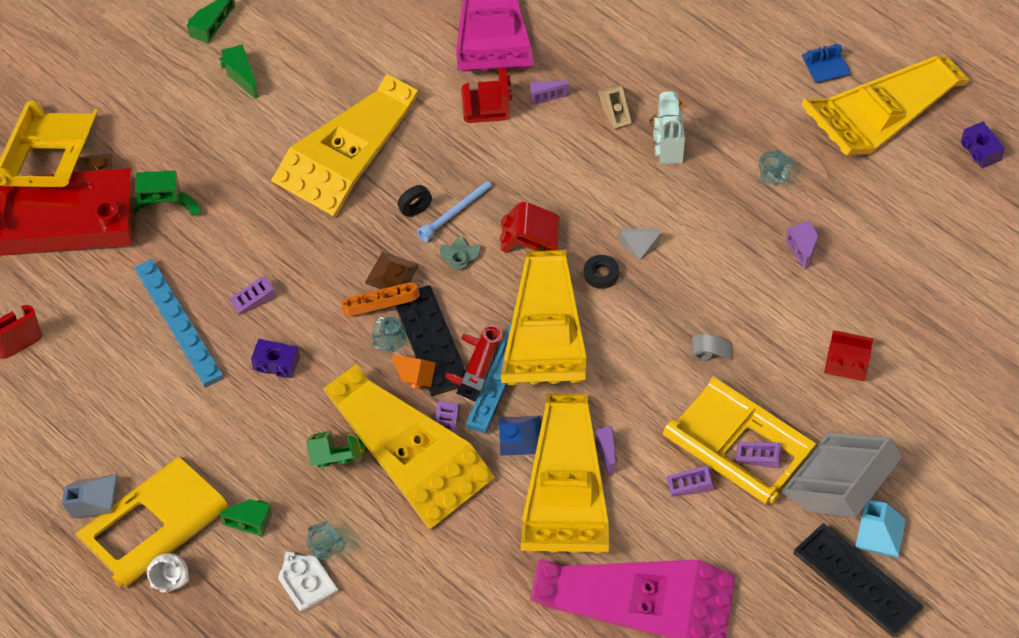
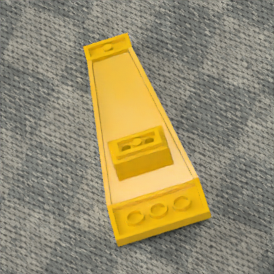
[801,56,970,155]
[271,74,420,217]
[501,250,587,385]
[322,363,495,529]
[521,394,609,554]

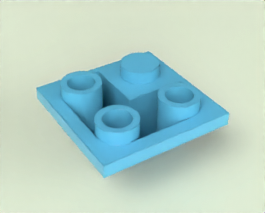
[855,500,906,558]

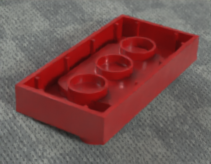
[0,168,135,256]

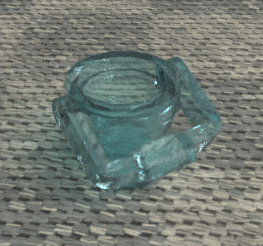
[759,150,793,186]
[372,317,406,353]
[306,521,346,561]

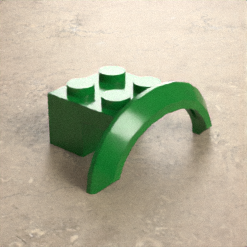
[134,170,200,216]
[306,430,366,468]

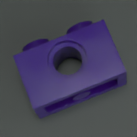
[961,121,1005,168]
[251,338,300,378]

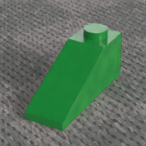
[187,0,236,44]
[219,44,258,98]

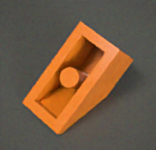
[392,355,436,390]

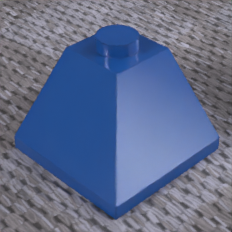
[498,416,541,456]

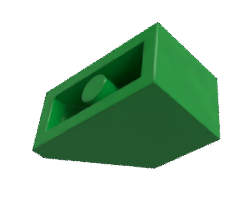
[220,499,272,537]

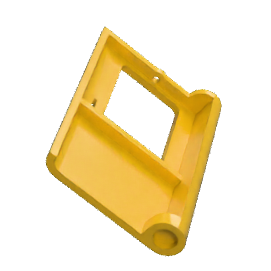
[0,101,98,187]
[663,376,816,505]
[75,457,229,588]

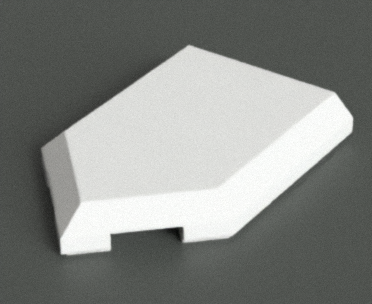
[278,551,338,613]

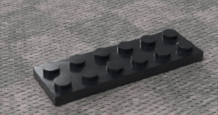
[395,285,466,397]
[793,523,924,638]

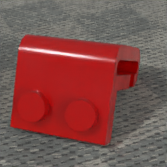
[461,68,513,123]
[500,202,560,253]
[0,305,42,359]
[824,330,874,382]

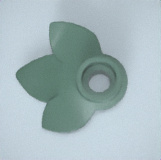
[440,237,480,270]

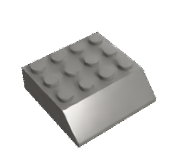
[781,433,902,517]

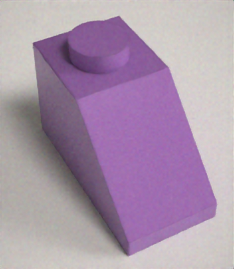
[786,221,819,270]

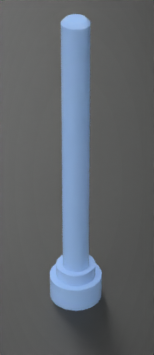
[417,181,492,242]

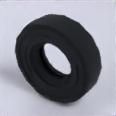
[397,185,432,217]
[583,255,619,289]

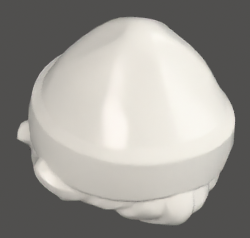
[147,553,189,593]

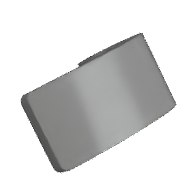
[692,334,732,361]

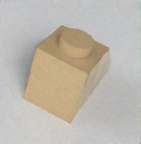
[598,85,632,129]

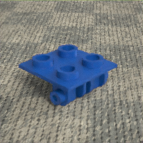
[801,43,851,83]

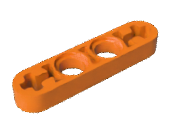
[341,282,420,316]

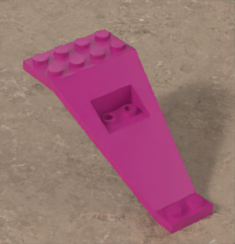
[456,0,534,72]
[530,558,735,638]

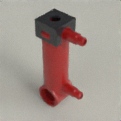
[445,325,502,402]

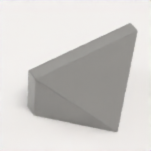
[620,228,661,260]

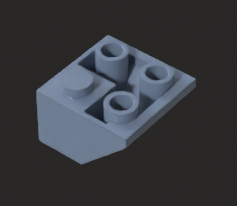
[62,474,118,518]

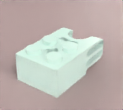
[653,91,685,164]

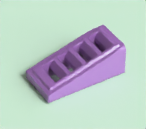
[530,81,569,104]
[230,276,275,315]
[435,401,459,433]
[596,426,616,475]
[736,442,783,468]
[667,465,715,497]

